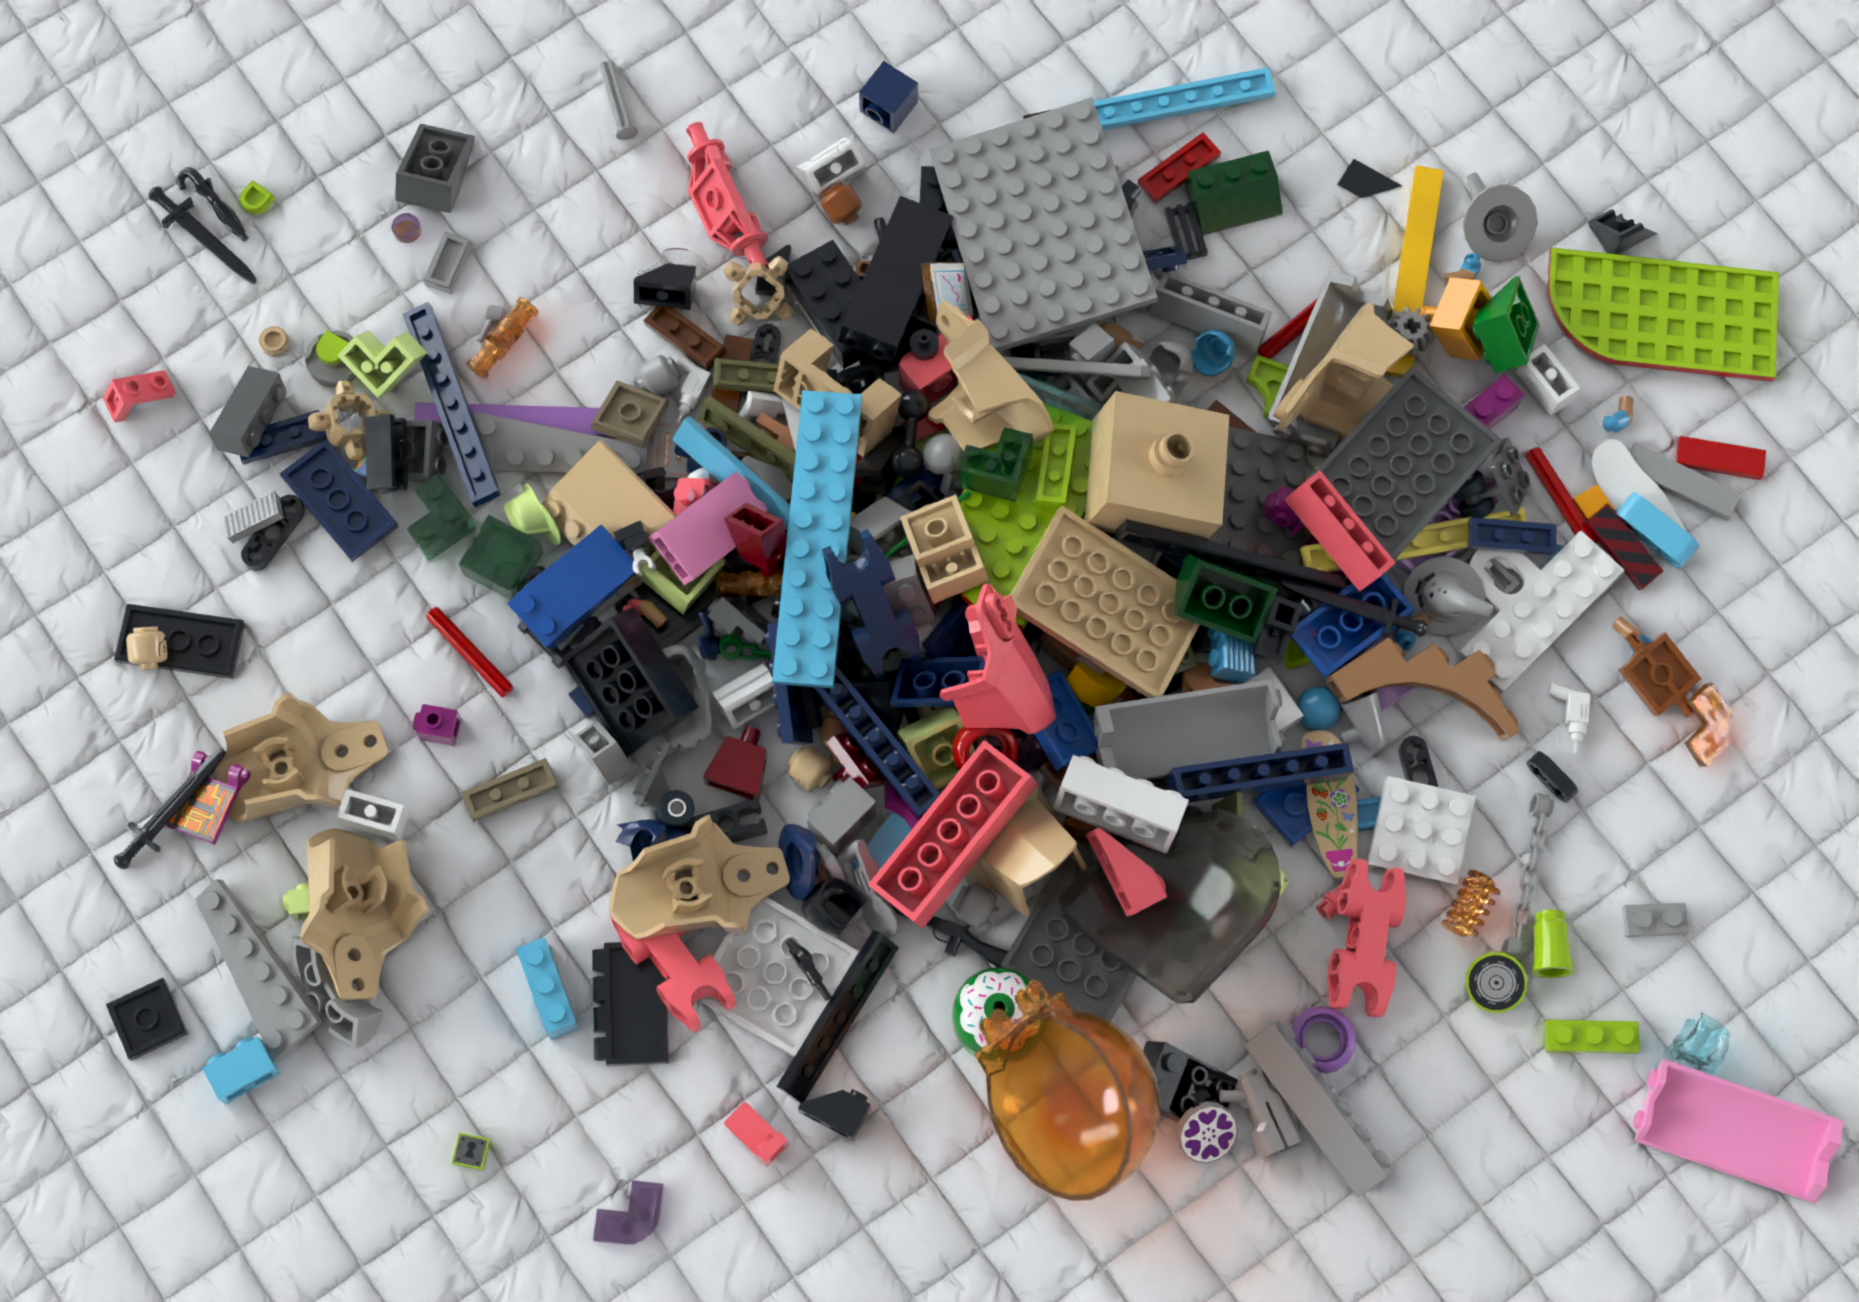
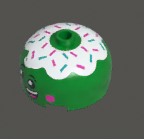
[952,967,1044,1062]

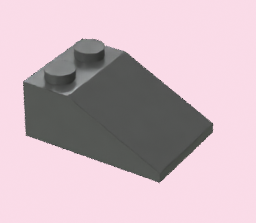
[395,123,475,213]

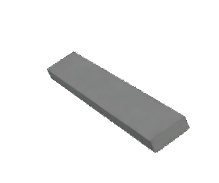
[1003,357,1151,378]

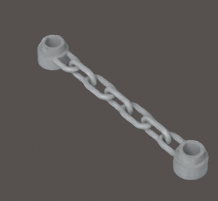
[1501,792,1554,961]

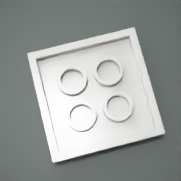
[1367,776,1476,885]

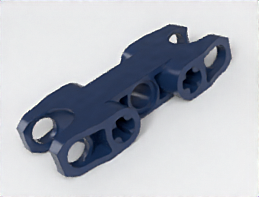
[822,529,923,681]

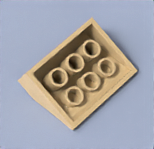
[542,440,677,589]

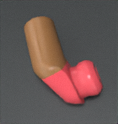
[623,598,667,628]

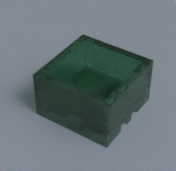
[459,515,544,600]

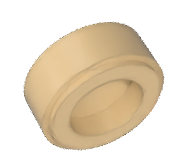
[259,326,290,357]

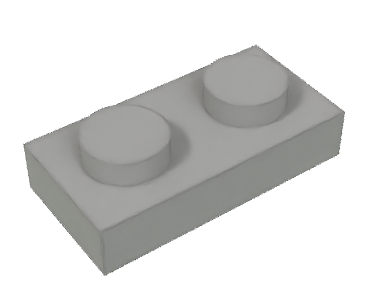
[1622,903,1689,937]

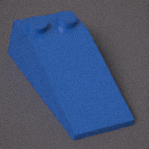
[507,525,641,649]
[1290,573,1415,678]

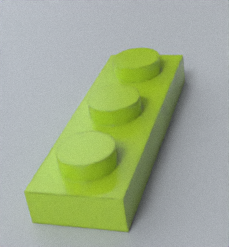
[1036,423,1077,508]
[1544,1020,1640,1054]

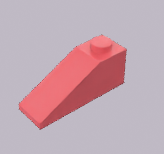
[1085,827,1167,917]

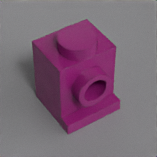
[1263,486,1305,535]

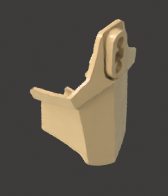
[928,301,1055,457]
[1273,303,1414,438]
[213,693,388,823]
[964,779,1087,917]
[609,814,790,940]
[300,828,429,1001]

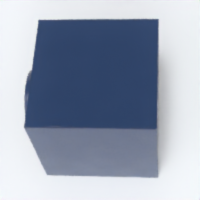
[859,61,918,133]

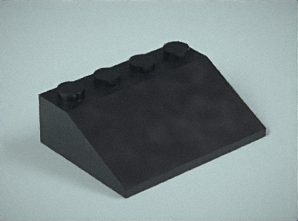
[561,607,699,758]

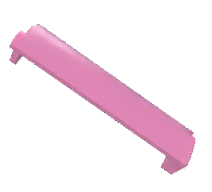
[1632,1059,1843,1204]

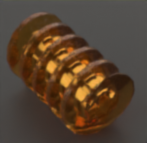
[1441,870,1501,937]

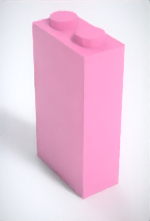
[648,471,769,585]

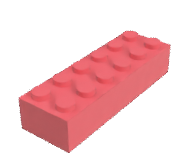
[868,740,1038,929]

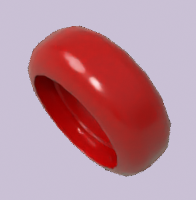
[952,726,1018,771]

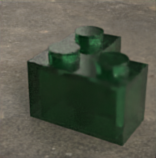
[957,427,1033,502]
[406,473,477,562]

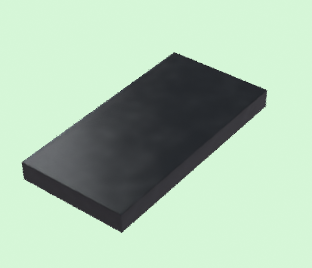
[114,604,245,679]

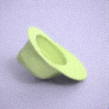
[504,484,561,545]

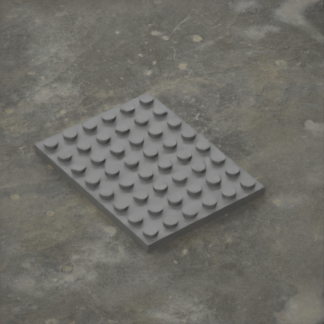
[929,97,1158,352]

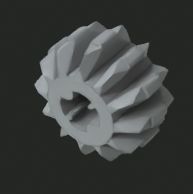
[1387,306,1434,357]

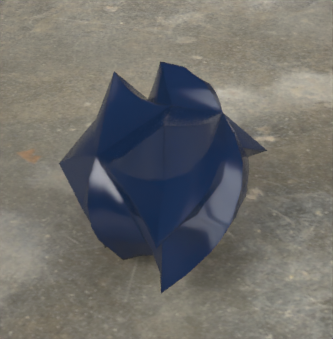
[615,819,686,861]

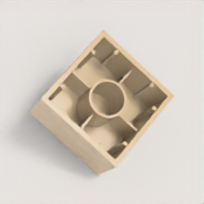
[1084,391,1229,540]

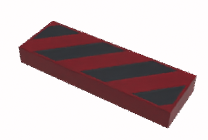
[1584,503,1663,591]

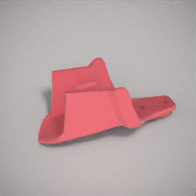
[940,584,1056,734]

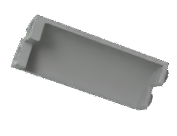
[1267,271,1392,458]
[1094,679,1285,780]

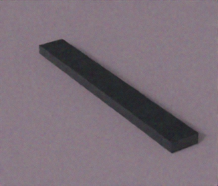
[1114,519,1347,593]

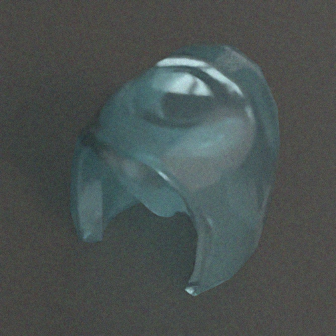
[1668,1012,1731,1076]

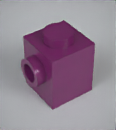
[413,704,462,746]

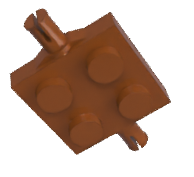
[1618,631,1702,718]

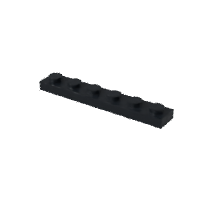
[776,930,899,1103]

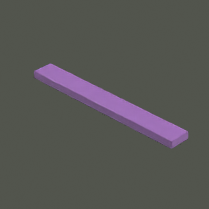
[414,402,616,439]

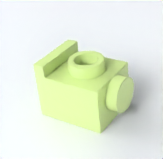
[283,884,310,920]

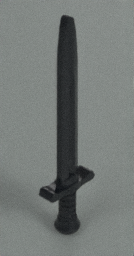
[148,186,257,284]
[1280,579,1428,638]
[113,748,226,869]

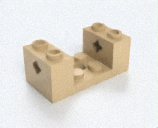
[773,328,902,457]

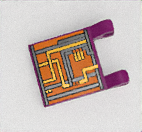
[166,751,251,845]

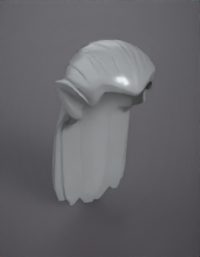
[1149,340,1194,398]
[662,644,712,750]

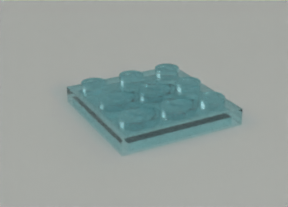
[1017,372,1104,419]

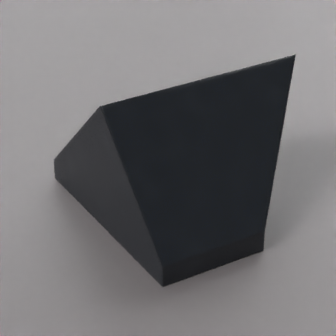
[1588,209,1658,255]
[849,670,906,738]

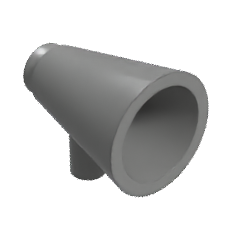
[1340,690,1386,751]

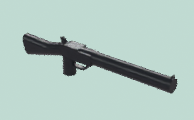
[888,902,1009,967]

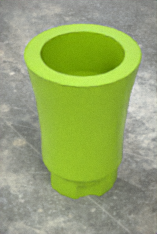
[1532,909,1575,978]

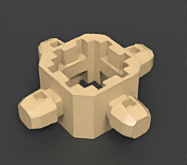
[723,256,794,326]
[308,381,391,460]

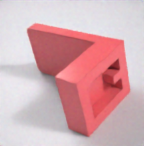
[103,370,176,422]
[724,1102,789,1167]

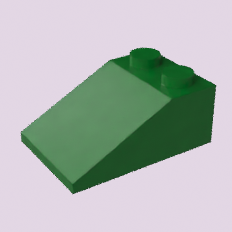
[1472,276,1540,373]

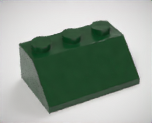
[1185,150,1283,235]
[1174,553,1278,644]

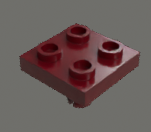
[826,733,887,789]

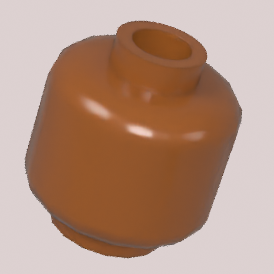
[820,182,862,226]

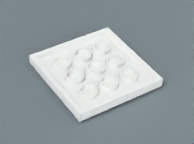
[699,897,859,1057]

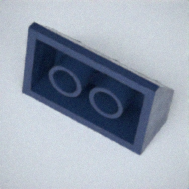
[890,656,985,708]

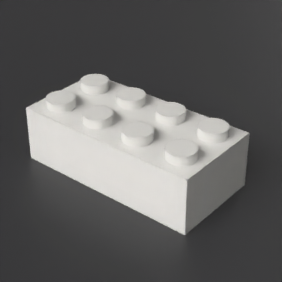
[1053,755,1189,854]

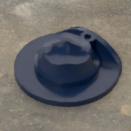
[778,824,820,900]

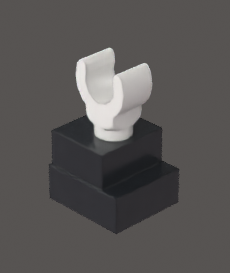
[613,520,656,577]

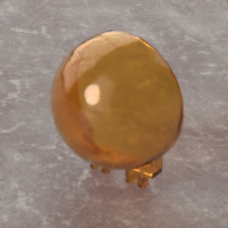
[974,980,1161,1201]

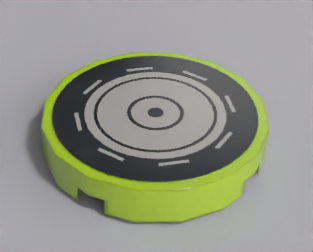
[1465,951,1527,1013]

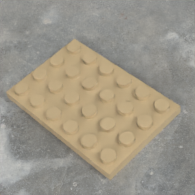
[1010,506,1200,698]

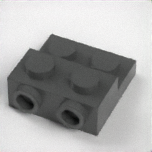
[406,420,448,482]
[707,597,770,645]

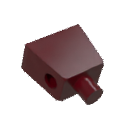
[724,502,787,577]
[703,726,767,800]

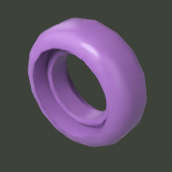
[1291,1006,1356,1074]

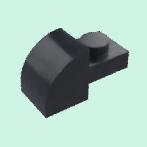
[1011,341,1071,382]
[1251,595,1302,665]

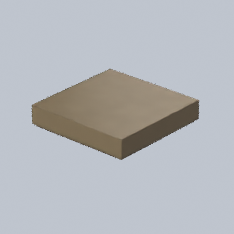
[591,380,669,449]

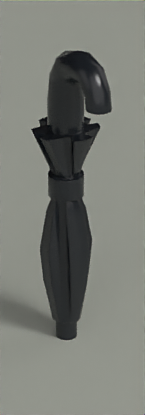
[176,167,249,242]

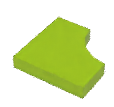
[1246,354,1289,419]

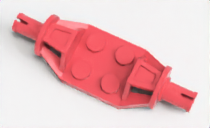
[686,122,769,268]

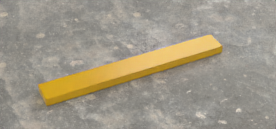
[1384,165,1444,378]

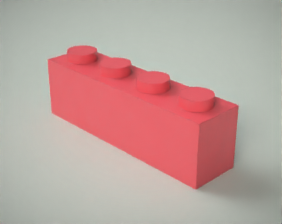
[1284,470,1396,592]

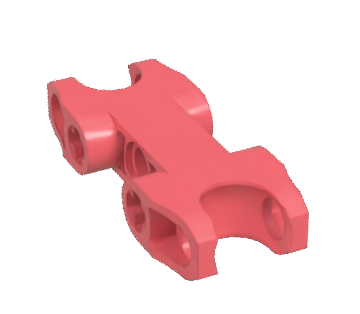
[1327,858,1406,1018]
[609,913,736,1033]

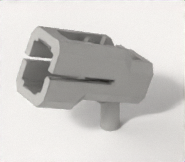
[1219,1069,1304,1160]

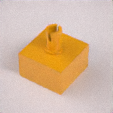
[1421,277,1492,361]

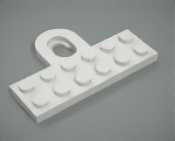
[1458,531,1624,694]

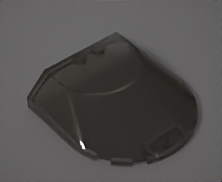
[1058,807,1281,1004]

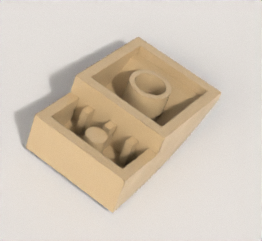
[900,494,990,604]

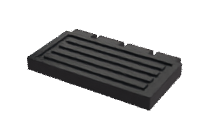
[613,565,744,649]
[592,942,669,1067]

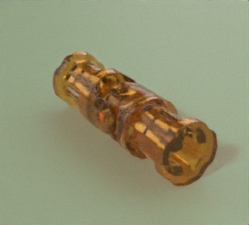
[466,297,539,379]
[716,570,783,597]

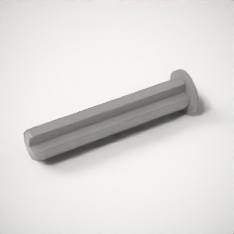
[600,60,638,140]

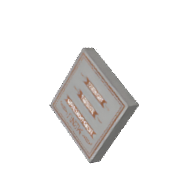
[647,422,709,481]

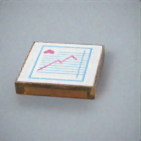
[921,262,974,322]

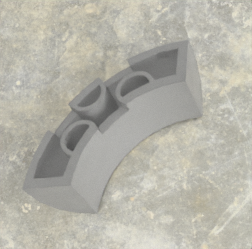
[292,936,383,1048]

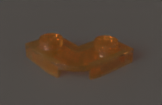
[1684,683,1733,767]

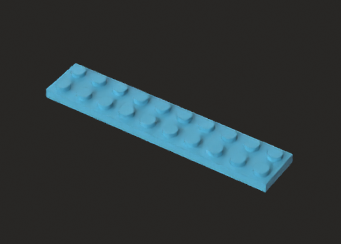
[772,390,863,689]

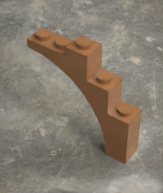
[1324,637,1520,741]

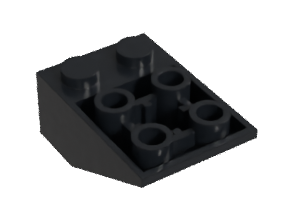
[1125,1041,1238,1122]

